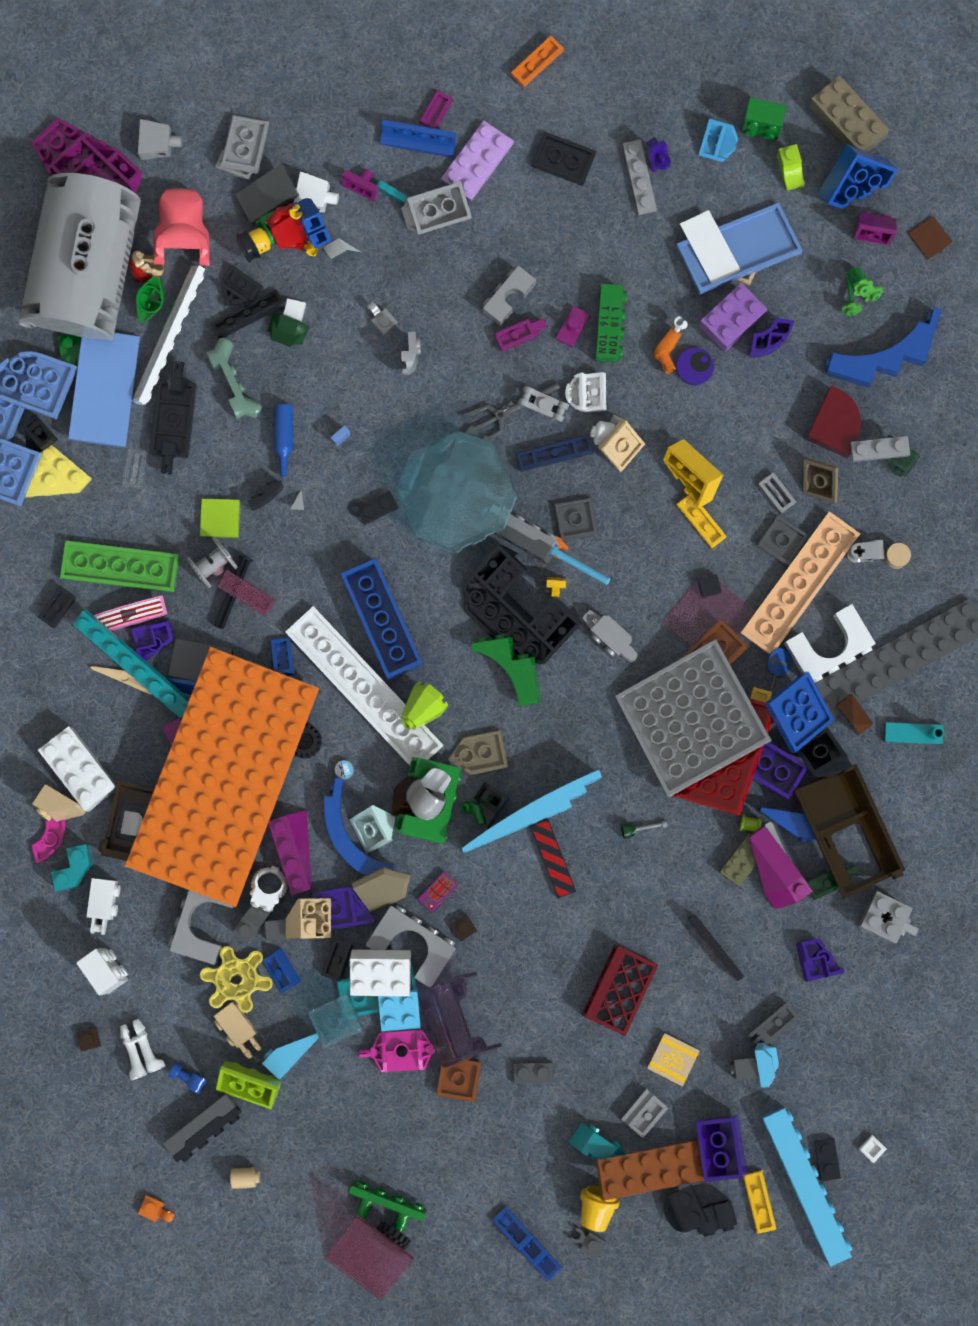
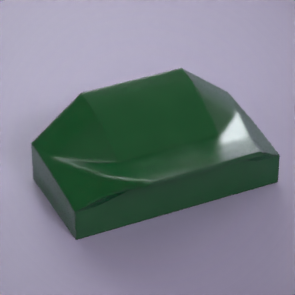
[267,313,309,347]

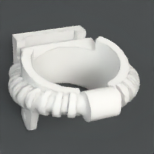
[250,865,288,912]

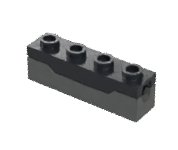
[163,1094,242,1162]

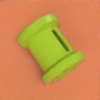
[739,814,762,832]

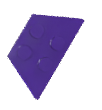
[311,887,376,929]

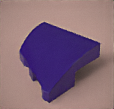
[131,619,173,661]
[796,938,845,982]

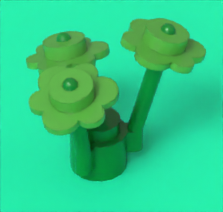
[841,267,883,316]

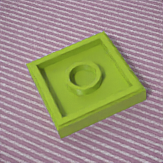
[200,499,240,538]

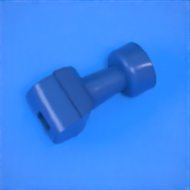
[168,1062,207,1094]

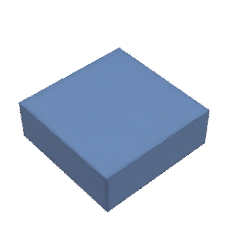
[331,425,350,446]

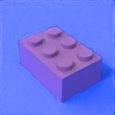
[699,283,768,353]

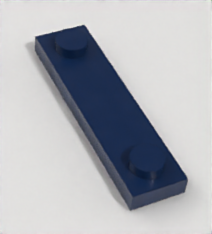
[516,434,594,472]

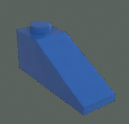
[758,807,815,843]

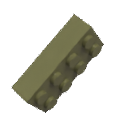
[719,834,757,887]

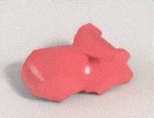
[153,188,210,266]

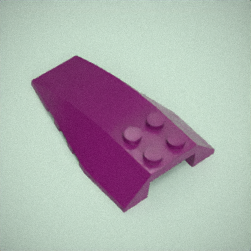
[31,118,143,194]

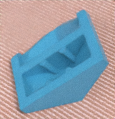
[698,118,738,162]

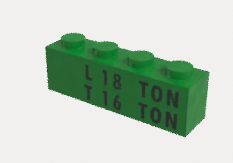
[596,284,627,363]

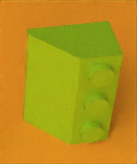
[216,1061,282,1110]

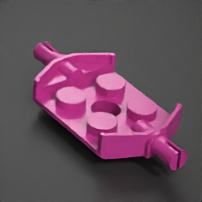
[359,1029,445,1072]

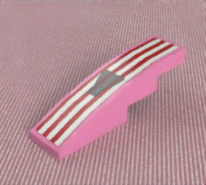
[94,596,167,631]

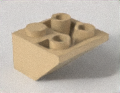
[286,898,331,939]

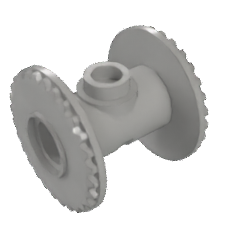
[187,538,237,588]

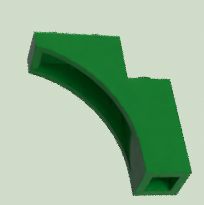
[471,634,542,706]

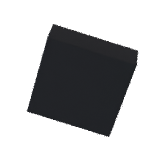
[698,574,722,598]

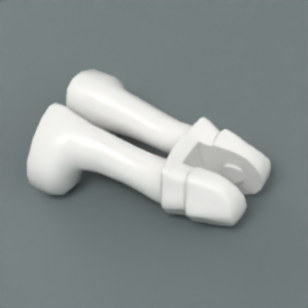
[120,1019,165,1080]

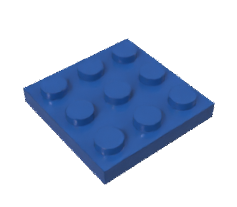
[765,672,834,752]

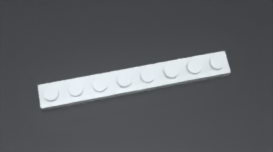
[132,265,205,405]

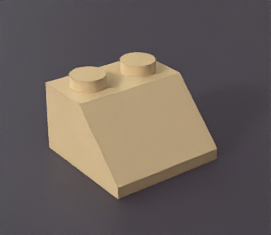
[32,784,85,822]

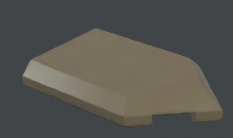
[448,730,508,775]
[352,867,411,913]

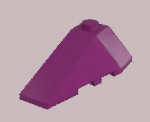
[749,825,813,909]

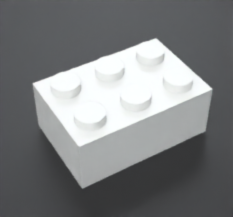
[77,948,128,995]
[350,950,411,996]

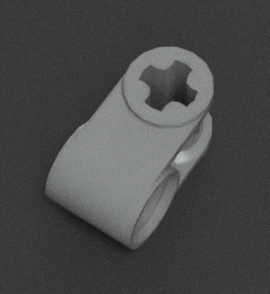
[846,540,885,563]

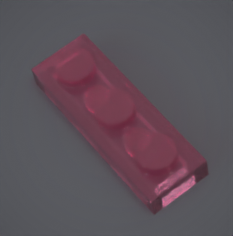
[216,570,276,617]

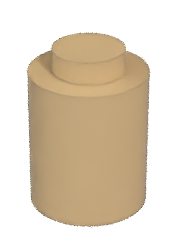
[231,1167,260,1189]

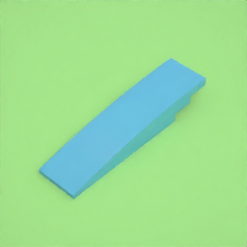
[462,770,602,853]

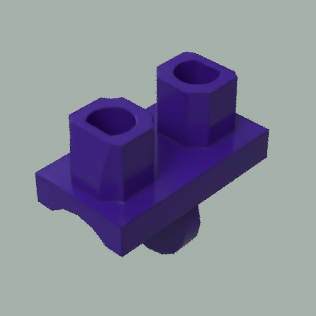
[646,137,671,173]

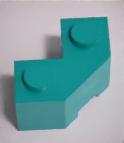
[51,844,93,891]
[569,1123,627,1160]

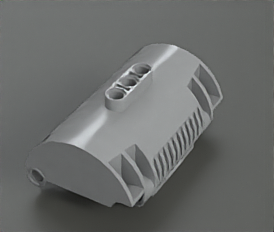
[18,173,141,342]

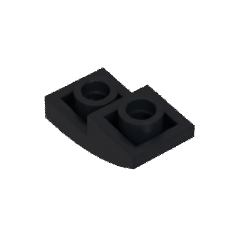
[248,480,284,511]

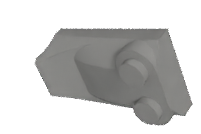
[401,181,472,235]

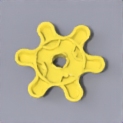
[200,946,272,1013]

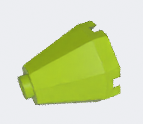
[400,681,448,730]

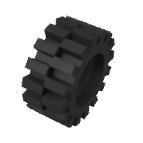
[294,724,322,759]
[372,1221,411,1255]

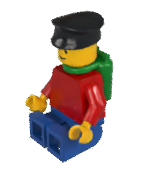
[236,198,331,263]

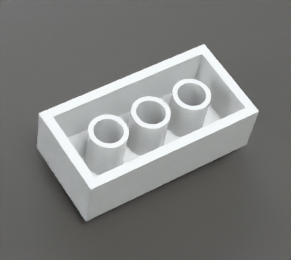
[38,726,116,812]

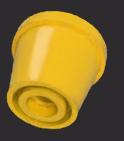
[580,1186,620,1232]

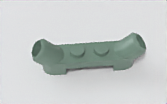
[206,338,262,419]

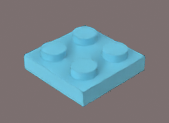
[378,989,421,1032]

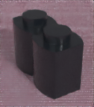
[697,1199,737,1237]

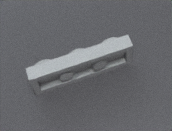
[850,436,910,462]

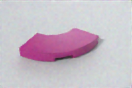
[31,819,66,863]

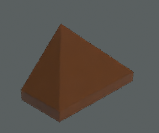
[836,694,873,736]

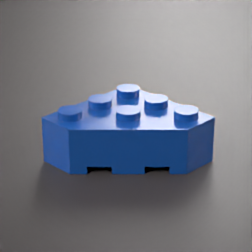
[818,144,899,209]

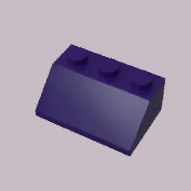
[696,1115,747,1182]

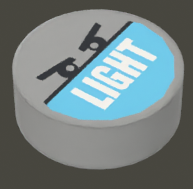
[335,760,354,780]

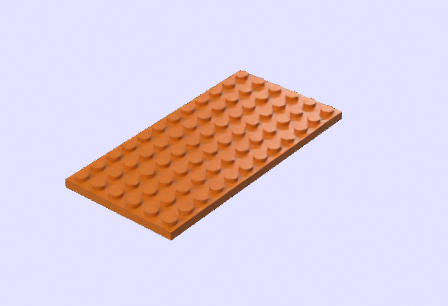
[125,647,319,907]

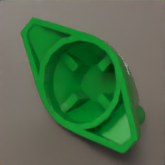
[136,276,165,323]

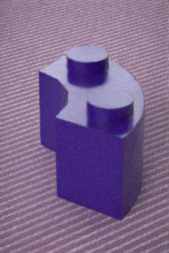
[749,318,794,358]

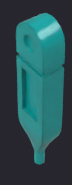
[375,180,409,205]

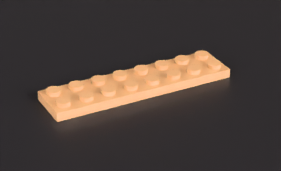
[740,511,860,655]

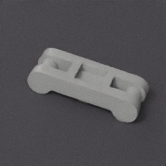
[518,386,569,422]

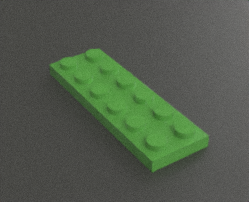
[60,541,180,593]

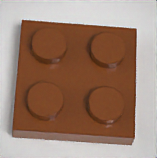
[436,1056,482,1102]

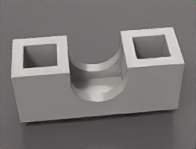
[482,266,536,327]

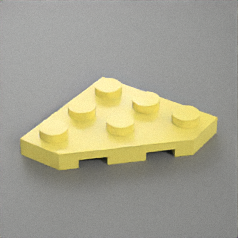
[25,445,91,498]

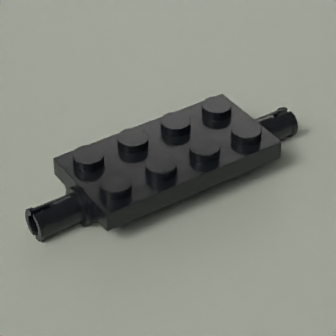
[150,361,197,475]

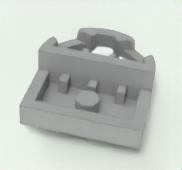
[401,332,421,375]

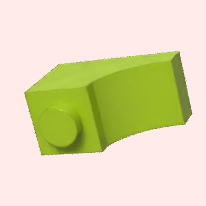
[776,144,805,191]

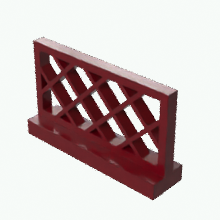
[582,944,658,1036]

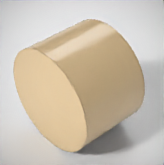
[885,543,911,569]

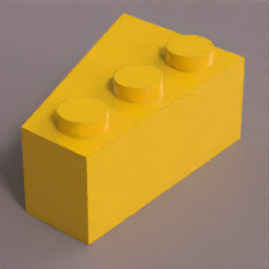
[663,439,723,509]

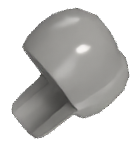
[406,768,451,820]

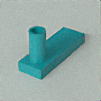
[884,722,945,744]

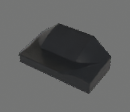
[21,414,58,453]

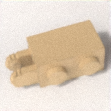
[214,1001,262,1059]

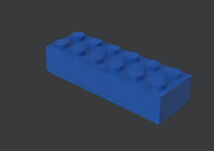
[341,558,423,681]

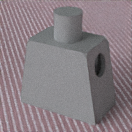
[138,119,182,160]

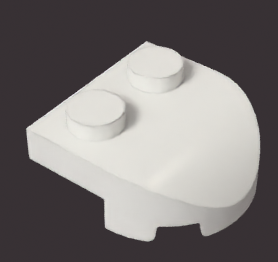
[565,372,606,413]

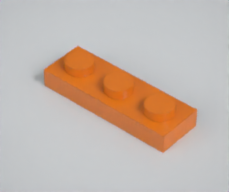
[511,36,564,88]

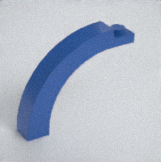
[324,778,394,876]

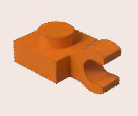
[138,1195,175,1222]

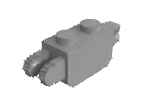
[582,610,638,663]

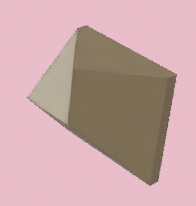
[803,458,838,503]

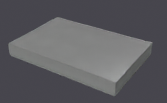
[221,115,269,174]

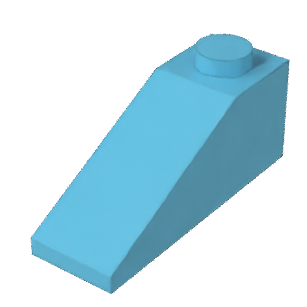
[262,1032,321,1080]

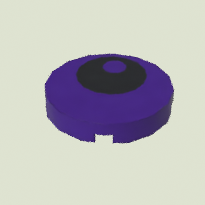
[676,347,714,386]

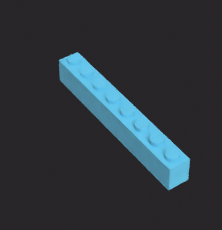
[761,1107,852,1267]

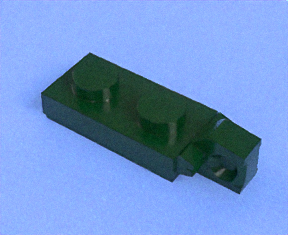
[807,865,860,901]

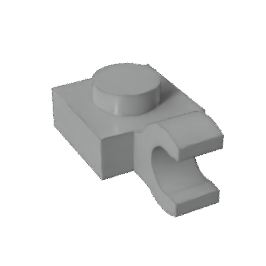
[367,301,398,335]

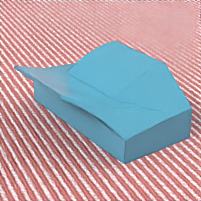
[755,1043,779,1088]

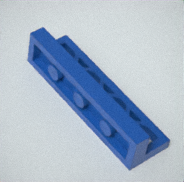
[380,119,456,158]

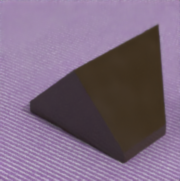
[391,776,417,817]

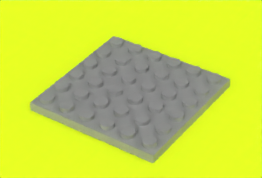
[615,639,772,797]

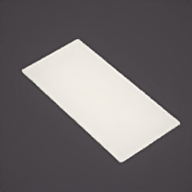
[680,210,741,283]

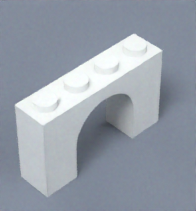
[784,604,876,683]

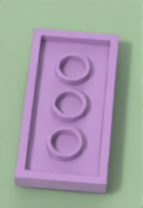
[441,121,514,201]

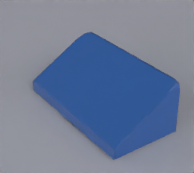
[262,948,301,994]

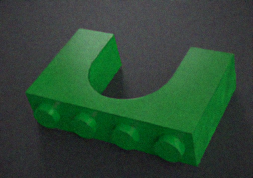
[394,757,461,844]

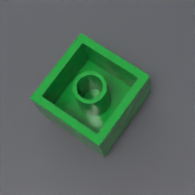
[741,97,787,141]

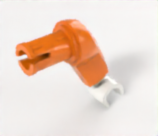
[654,316,688,374]

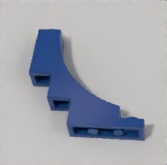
[824,307,942,388]

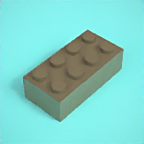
[809,75,889,152]

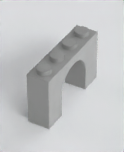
[168,889,235,965]
[365,905,456,988]

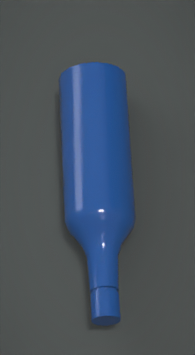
[274,404,293,477]

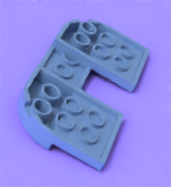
[0,351,77,507]

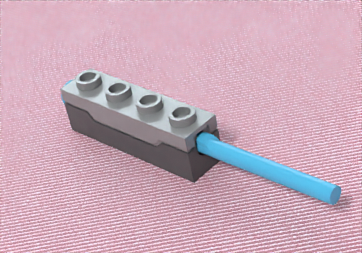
[481,504,610,585]

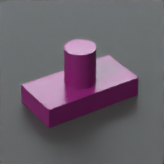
[341,169,379,202]
[556,306,590,348]

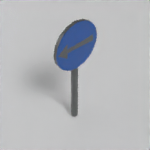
[767,648,792,692]

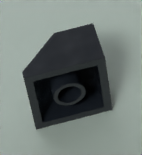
[797,727,851,777]

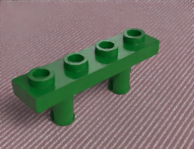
[349,1181,427,1233]

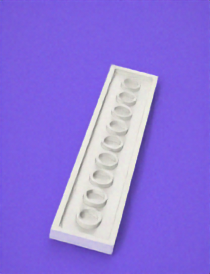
[285,606,444,766]

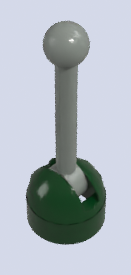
[621,820,668,839]

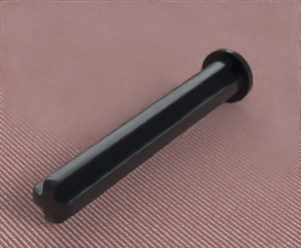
[214,555,253,629]

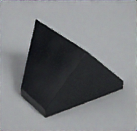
[474,783,509,829]

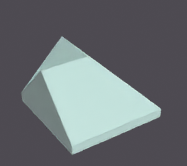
[349,805,396,854]

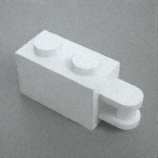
[87,878,120,935]

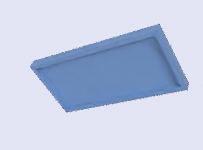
[676,203,803,295]
[68,333,140,448]

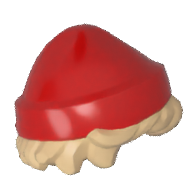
[128,251,164,284]

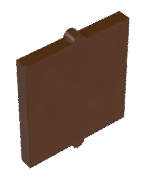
[908,216,953,260]

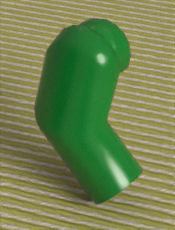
[461,801,486,825]

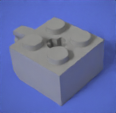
[857,891,919,944]

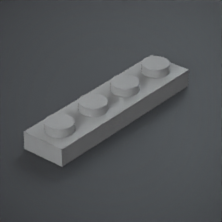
[622,139,657,215]

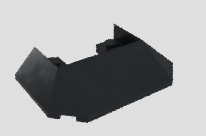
[462,543,582,664]

